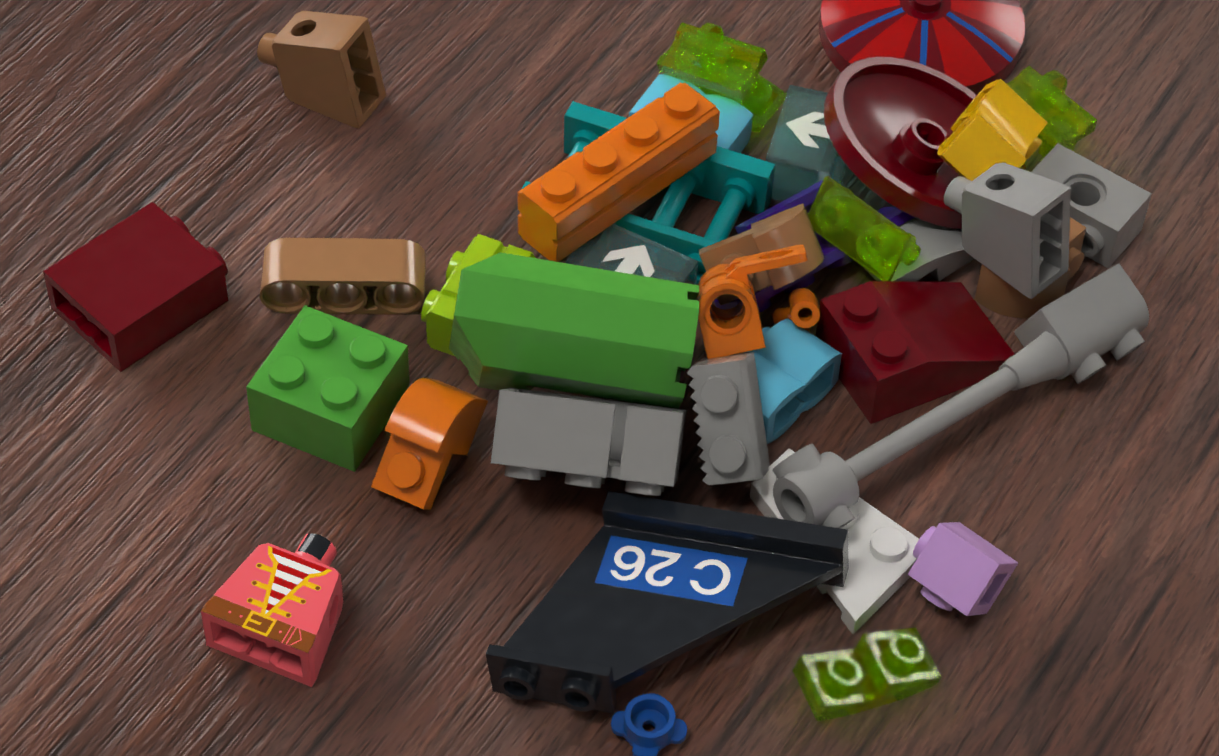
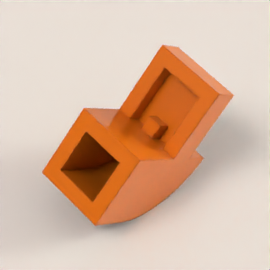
[371,378,488,510]

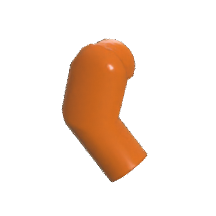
[772,288,820,332]

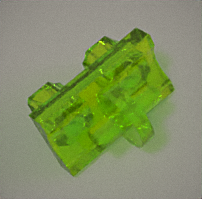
[657,22,768,105]
[1006,66,1097,157]

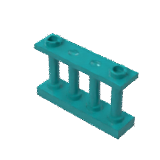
[522,101,775,284]

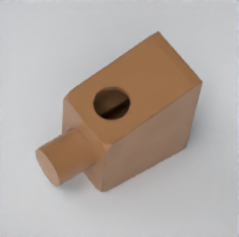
[257,11,386,129]

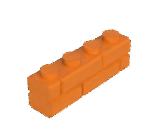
[518,82,720,262]

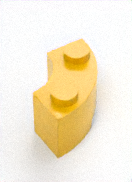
[937,78,1048,181]

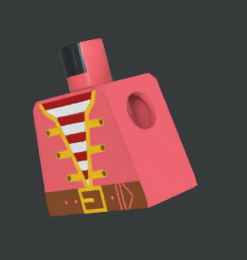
[201,533,343,687]

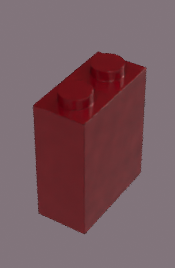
[43,202,228,372]

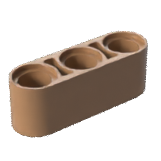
[259,238,426,315]

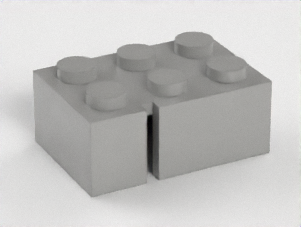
[491,388,687,496]

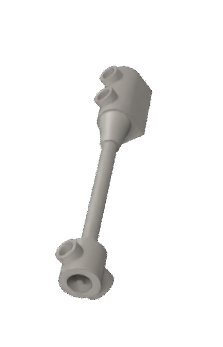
[772,263,1149,529]

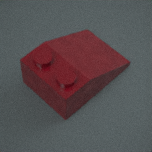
[815,281,1015,424]

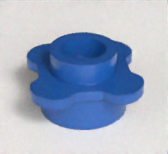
[611,693,687,756]

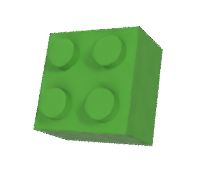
[246,305,410,472]

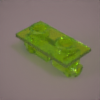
[808,176,921,281]

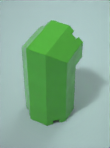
[449,252,699,409]

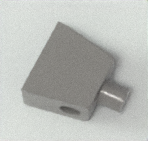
[944,162,1071,299]

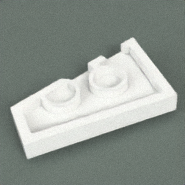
[750,448,919,634]

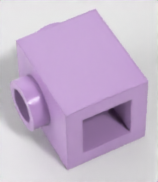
[908,522,1018,616]

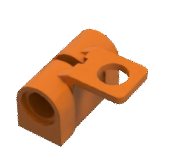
[697,245,808,359]

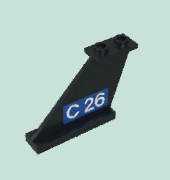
[486,491,849,714]

